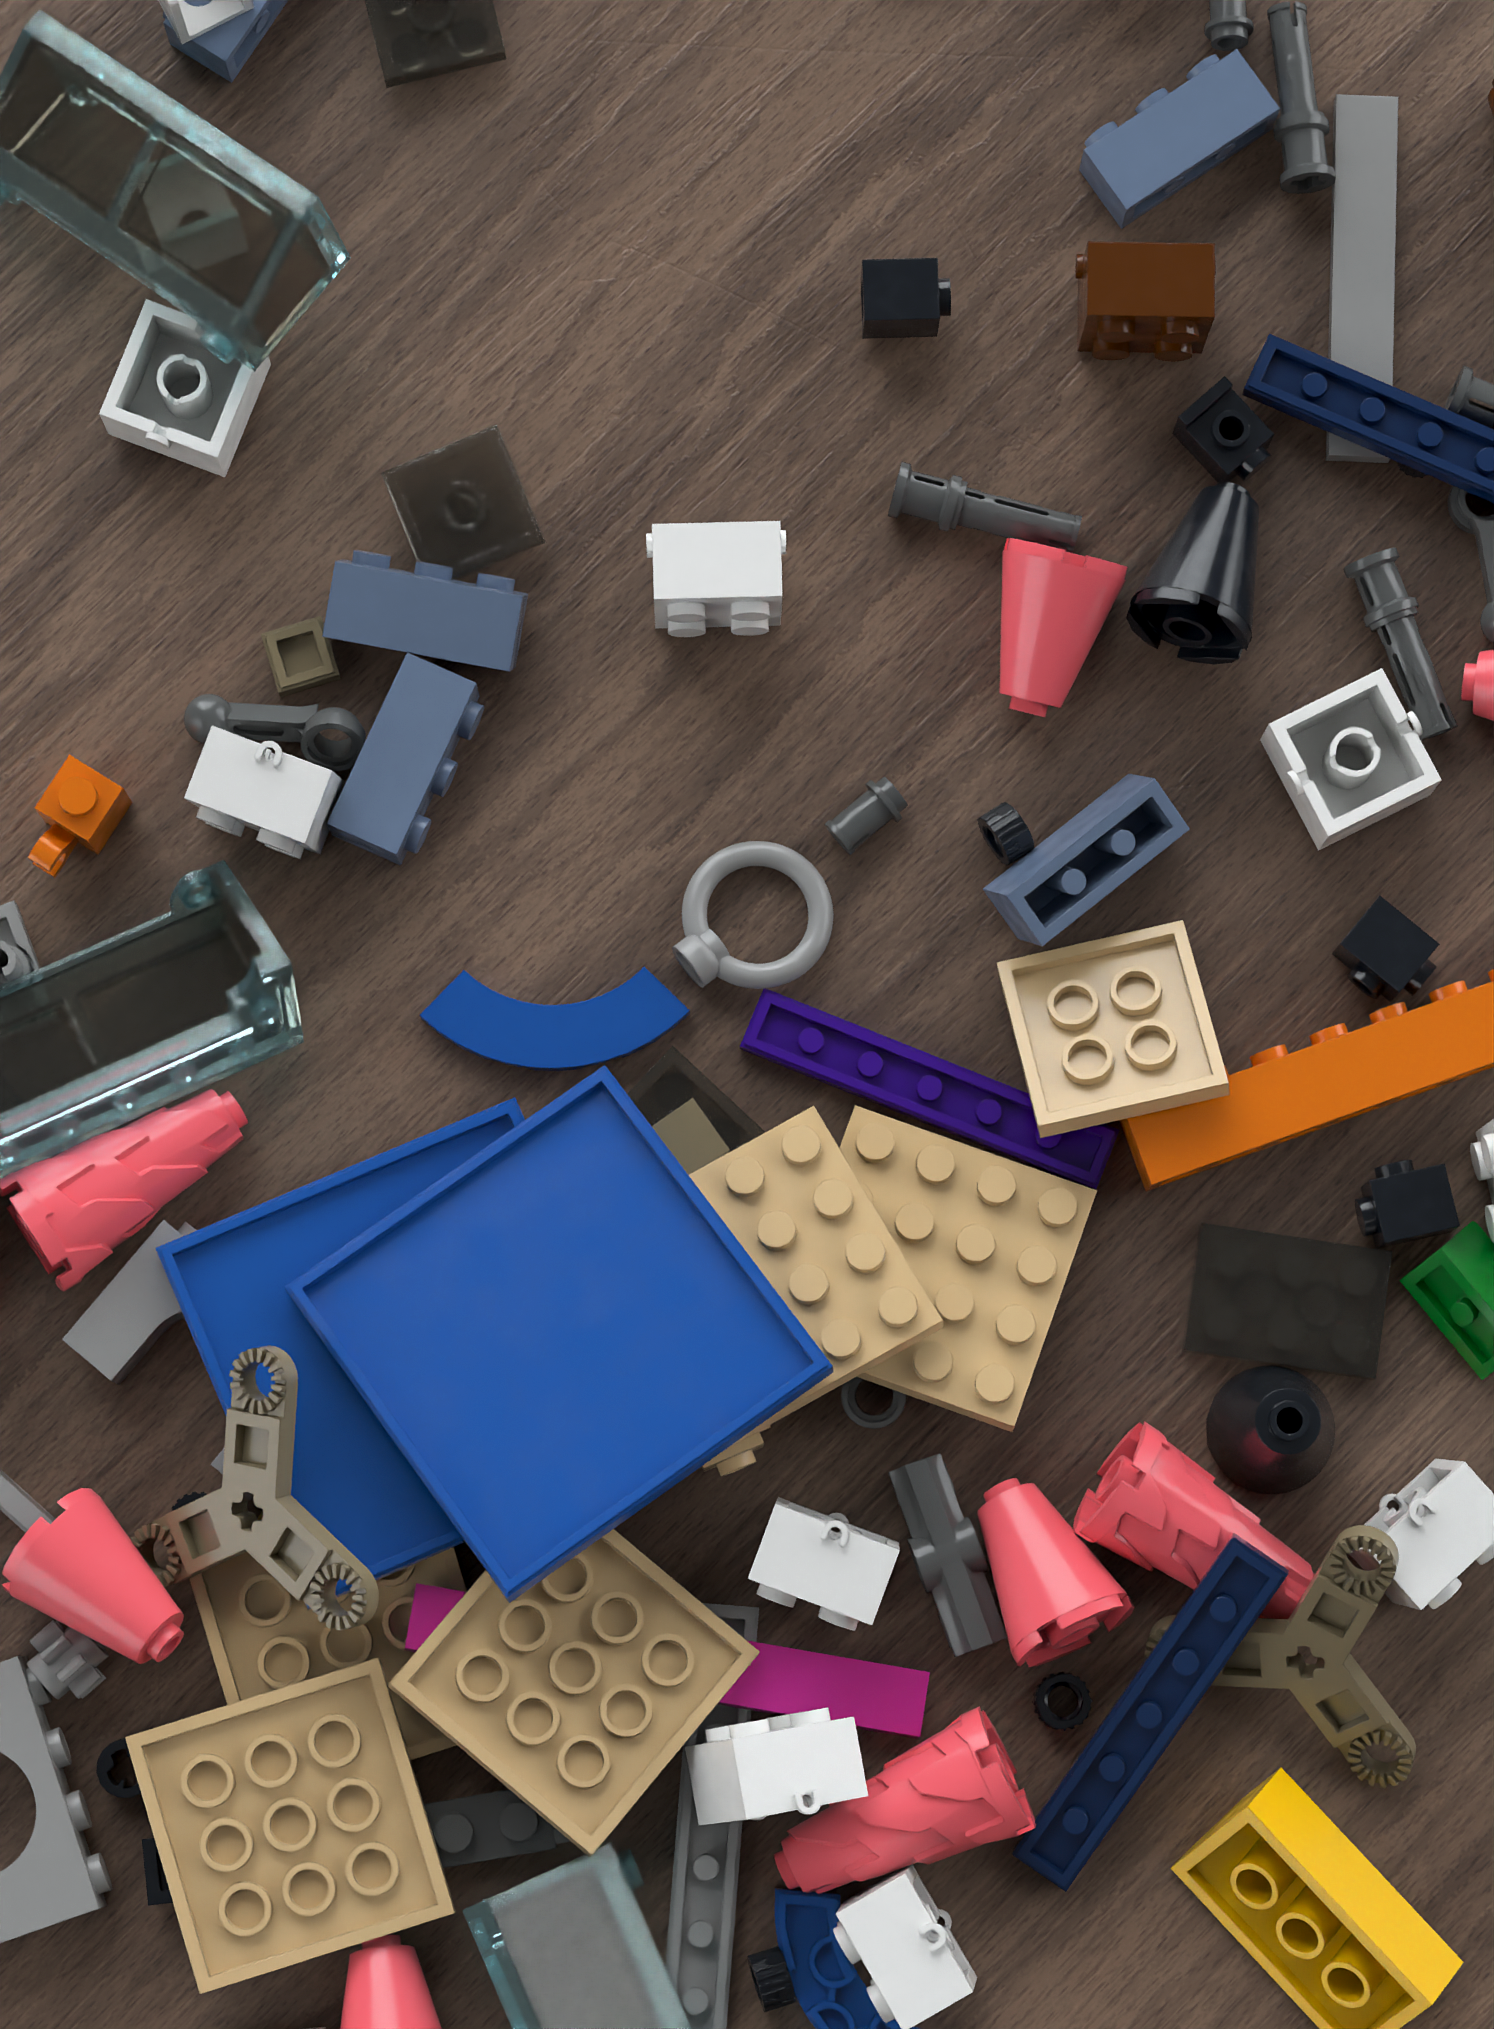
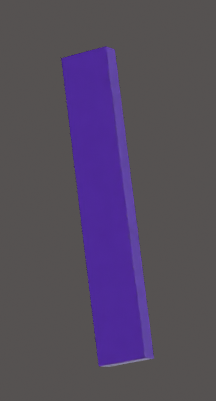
[740,988,1119,1190]

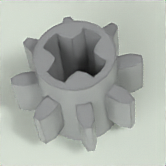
[27,1620,109,1700]

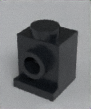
[1172,376,1274,483]

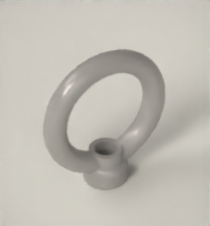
[672,841,834,989]

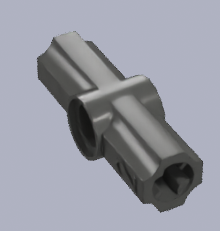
[888,1454,1008,1657]

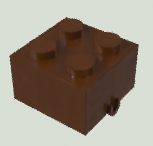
[1075,241,1216,362]

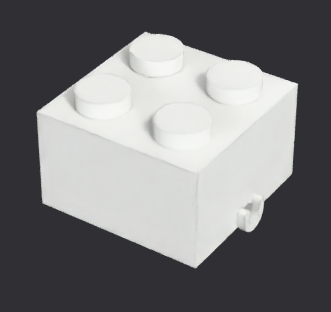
[99,299,271,477]
[646,521,786,637]
[1260,668,1442,851]
[184,726,346,859]
[1349,1459,1494,1610]
[748,1497,900,1631]
[685,1707,868,1825]
[833,1864,977,2029]

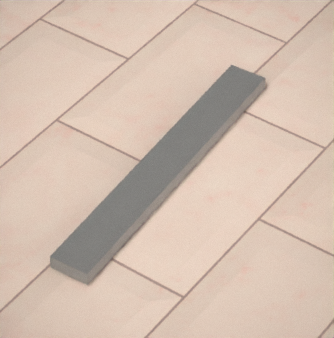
[660,1603,759,2029]

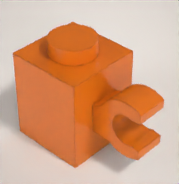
[28,754,133,878]

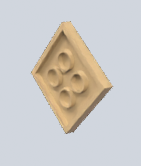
[997,920,1230,1138]

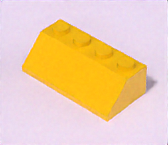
[1170,1767,1464,2029]

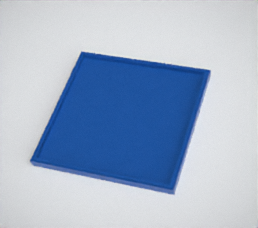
[285,1065,834,1603]
[155,1097,525,1610]

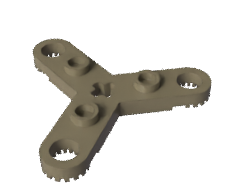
[130,1345,379,1630]
[1145,1525,1416,1788]

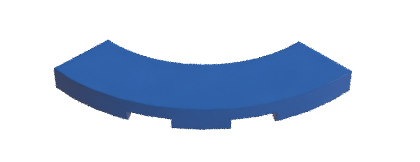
[419,967,690,1071]
[774,1888,921,2029]

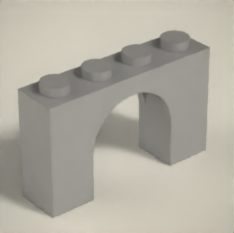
[62,1220,224,1475]
[0,1656,112,1943]

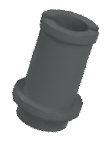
[1204,0,1254,51]
[825,777,908,855]

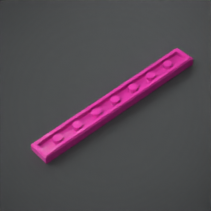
[404,1583,930,1739]

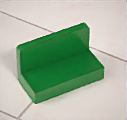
[1399,1221,1494,1380]

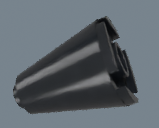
[1126,482,1259,665]
[1206,1365,1335,1494]

